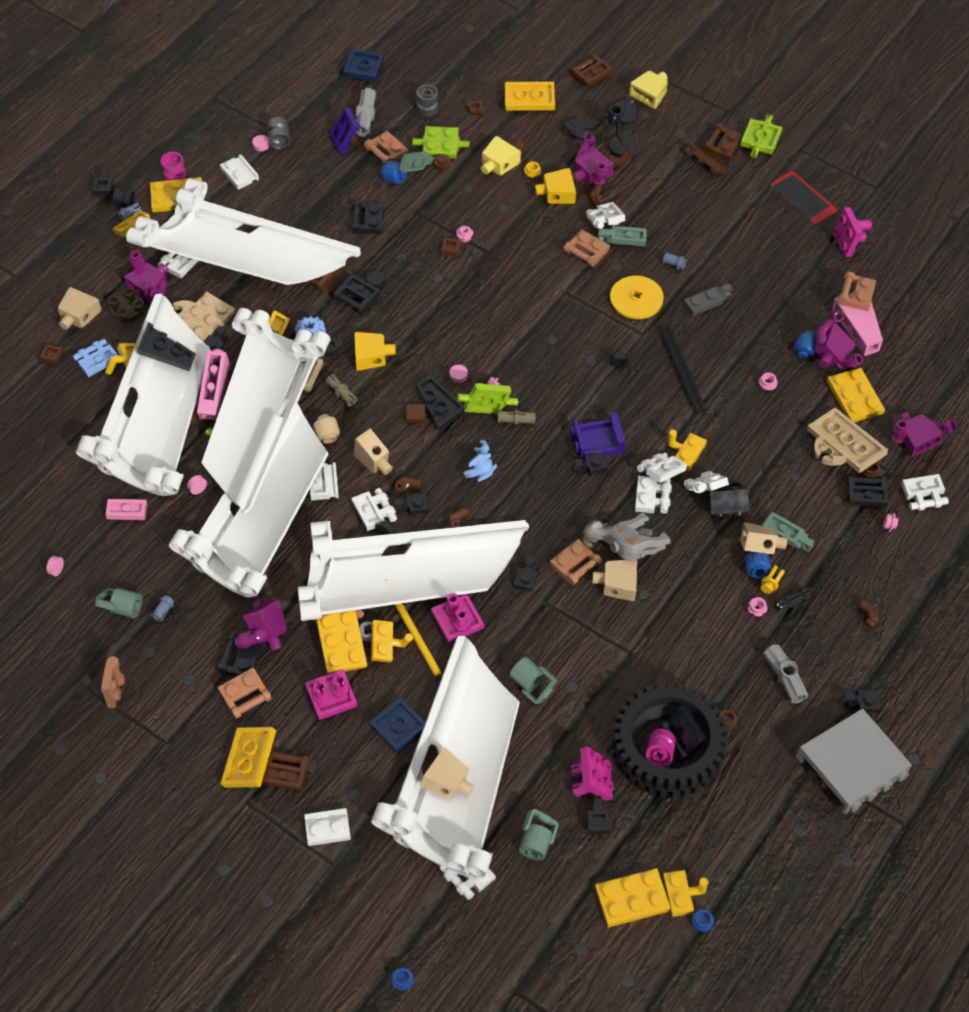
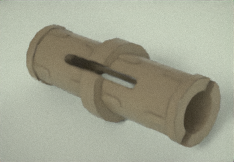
[326,374,357,406]
[498,410,536,425]

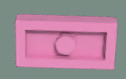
[106,499,147,520]

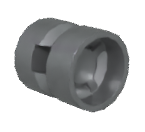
[416,85,438,117]
[267,117,290,149]

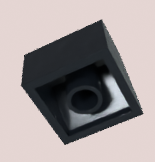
[704,482,749,517]

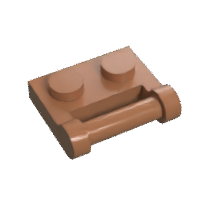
[364,131,408,165]
[563,229,610,267]
[837,272,877,311]
[550,539,602,585]
[101,656,125,708]
[218,667,272,719]

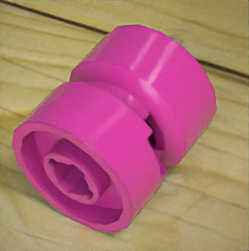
[161,152,186,181]
[645,729,676,767]

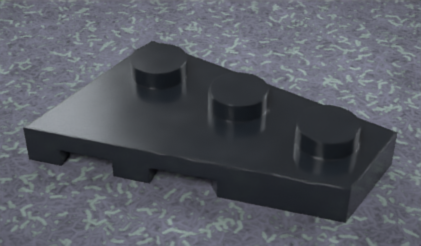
[137,322,196,372]
[416,374,465,431]

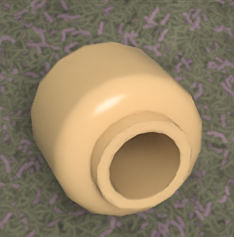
[313,414,340,444]

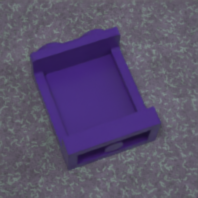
[570,412,626,459]

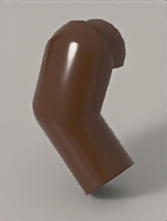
[608,150,632,168]
[589,184,605,206]
[394,477,422,492]
[448,507,469,528]
[859,600,880,627]

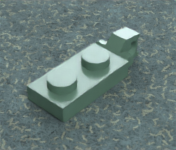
[399,151,435,172]
[598,226,647,246]
[761,512,814,552]

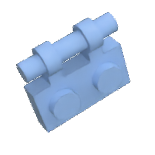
[72,339,119,377]

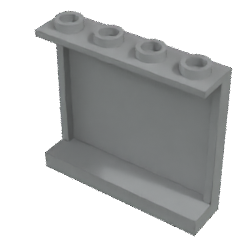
[796,709,912,814]

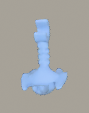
[463,440,497,482]

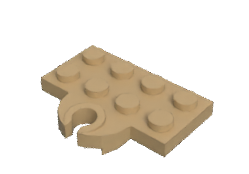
[173,292,235,342]
[807,408,888,473]

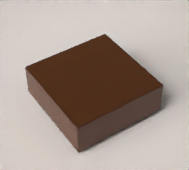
[441,238,461,257]
[39,344,64,366]
[406,404,425,423]

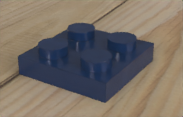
[344,49,384,81]
[369,697,426,753]

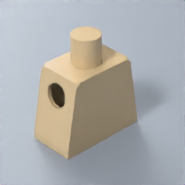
[58,287,101,330]
[354,429,393,475]
[740,522,787,554]
[592,560,637,601]
[419,748,474,799]

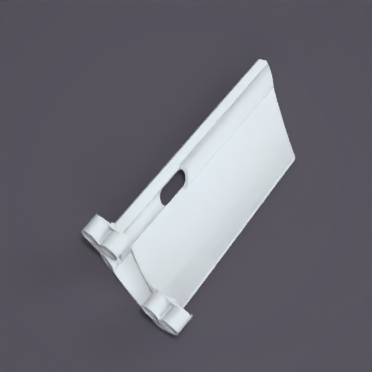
[126,178,361,285]
[76,294,211,496]
[201,308,330,514]
[169,398,328,597]
[298,520,529,621]
[371,636,520,877]

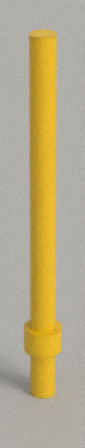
[384,579,442,678]

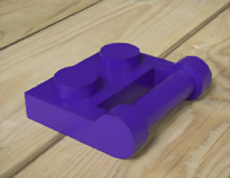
[330,107,361,153]

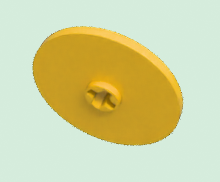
[610,276,663,319]

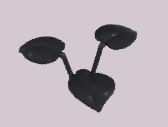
[565,98,637,156]

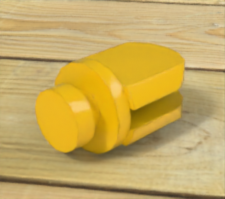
[761,565,785,594]

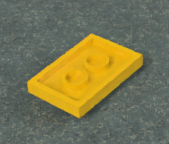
[505,82,555,110]
[150,177,202,212]
[827,368,885,422]
[316,610,367,675]
[221,727,276,788]
[595,869,671,928]

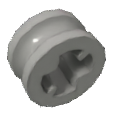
[359,622,372,642]

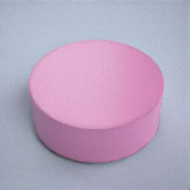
[252,135,270,151]
[449,365,468,383]
[187,475,207,495]
[46,556,64,576]

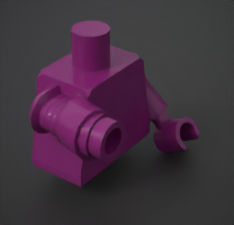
[572,132,614,185]
[124,250,169,304]
[814,310,863,369]
[892,412,957,458]
[235,597,287,651]

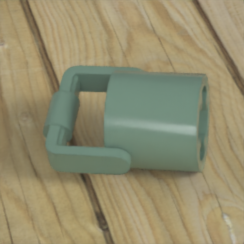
[95,588,142,619]
[510,657,557,704]
[519,809,558,860]

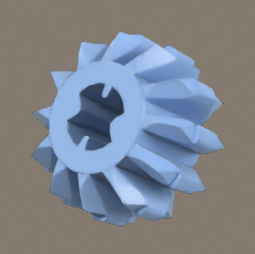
[295,315,326,335]

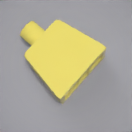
[629,71,668,109]
[481,136,521,175]

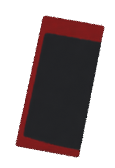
[770,171,837,224]

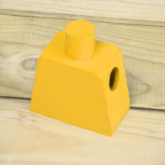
[535,168,576,204]
[355,332,396,371]

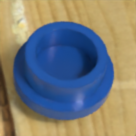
[692,910,714,932]
[391,968,414,991]

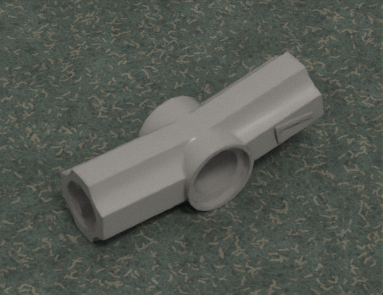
[355,88,376,136]
[763,644,808,704]

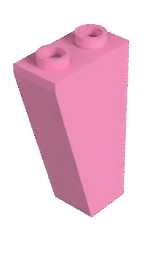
[832,291,883,356]
[197,349,231,421]

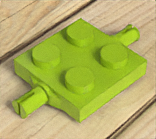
[740,114,783,158]
[412,126,470,159]
[456,383,518,414]

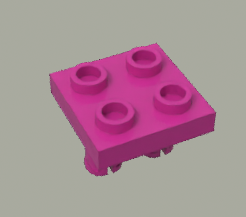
[833,207,872,257]
[431,593,484,644]
[305,669,358,720]
[571,746,613,801]

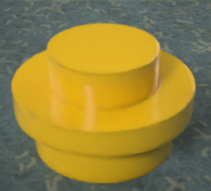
[524,162,541,178]

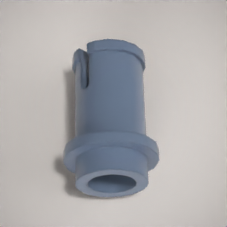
[118,202,142,221]
[663,252,687,270]
[151,595,174,622]

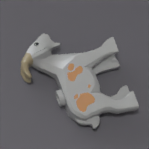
[583,513,670,561]

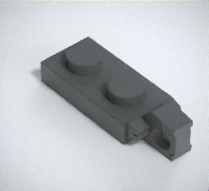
[684,284,733,316]

